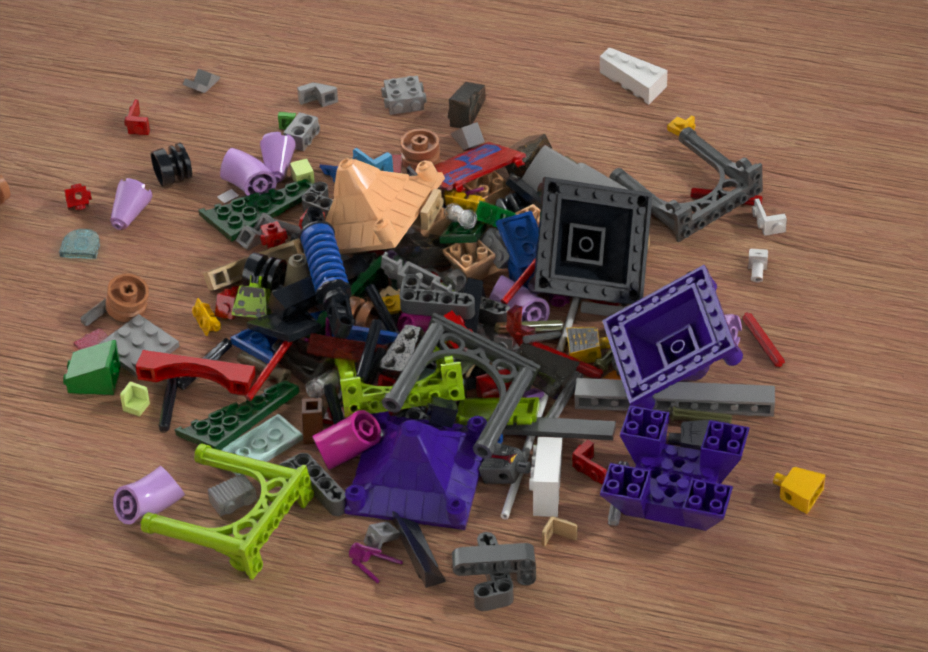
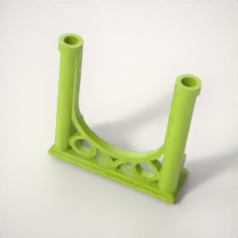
[334,347,465,418]
[141,444,314,580]

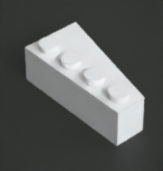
[600,47,668,105]
[529,437,562,517]

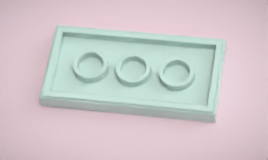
[221,413,303,476]

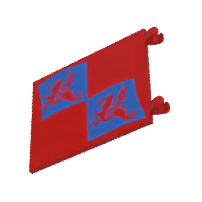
[434,142,526,193]

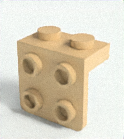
[410,189,444,230]

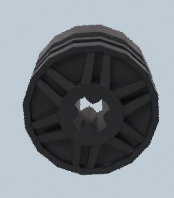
[150,142,193,187]
[242,252,287,296]

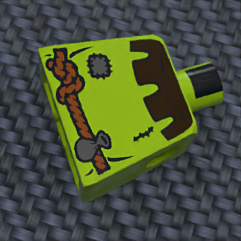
[231,275,271,318]

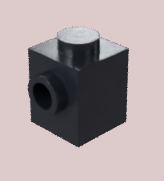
[425,396,458,428]

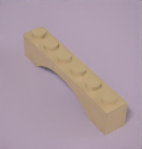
[203,238,305,290]

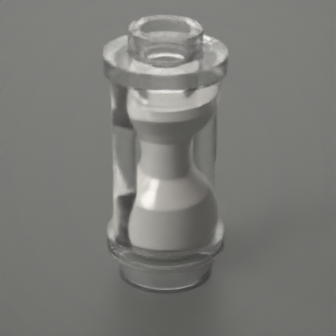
[444,203,477,229]
[306,370,341,398]

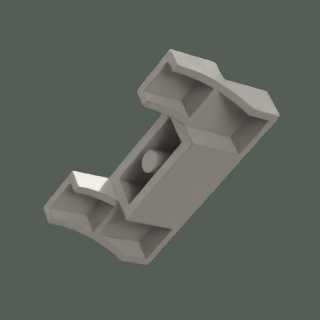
[381,252,455,292]

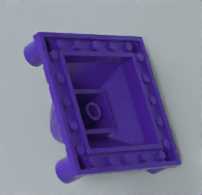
[602,265,743,409]
[344,411,487,530]

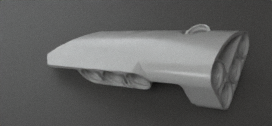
[515,145,627,193]

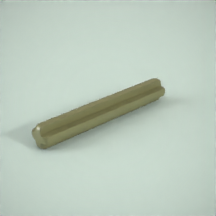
[494,320,563,334]

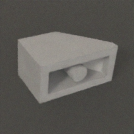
[451,122,485,150]

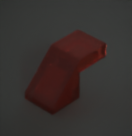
[506,305,536,352]

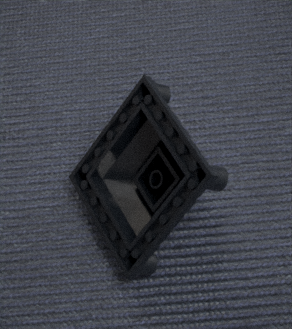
[528,177,653,307]

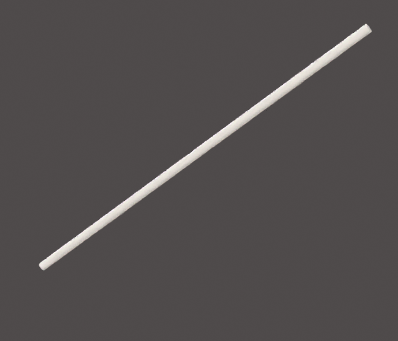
[501,297,581,519]

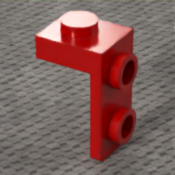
[124,99,150,135]
[215,286,239,320]
[572,440,607,485]

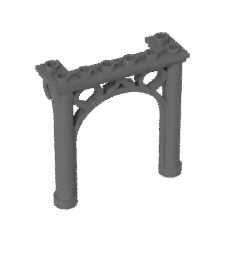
[609,127,763,242]
[382,313,540,459]

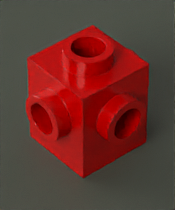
[64,183,92,210]
[260,221,288,249]

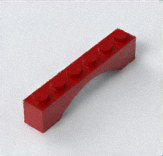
[135,350,256,396]

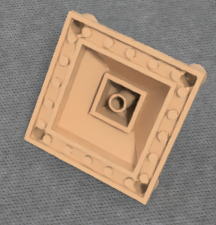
[325,158,445,254]

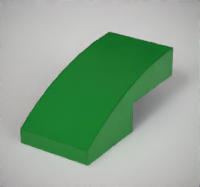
[473,200,516,227]

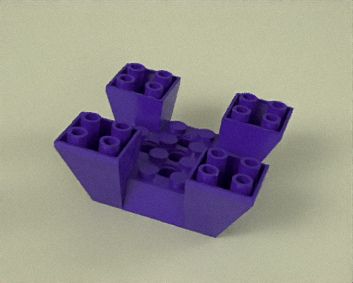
[600,405,750,531]

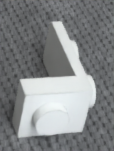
[752,198,787,236]

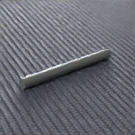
[523,331,561,344]

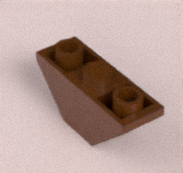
[302,398,324,444]

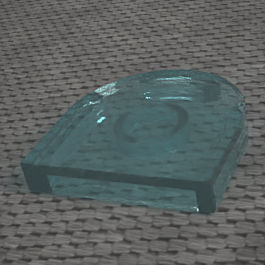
[59,229,100,259]

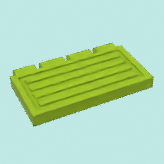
[456,397,540,425]

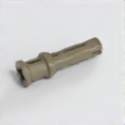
[237,351,291,383]

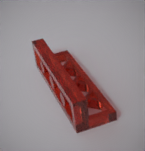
[307,333,389,366]

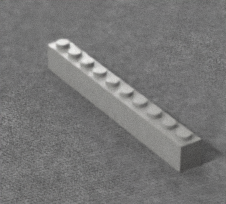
[575,378,775,417]

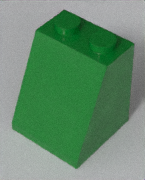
[63,340,121,395]

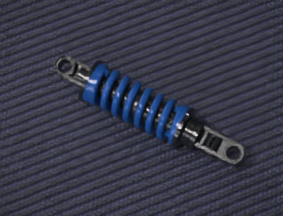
[299,206,355,339]

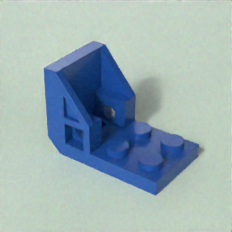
[496,211,539,289]

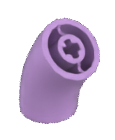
[220,148,277,196]
[489,275,550,322]
[113,466,185,525]

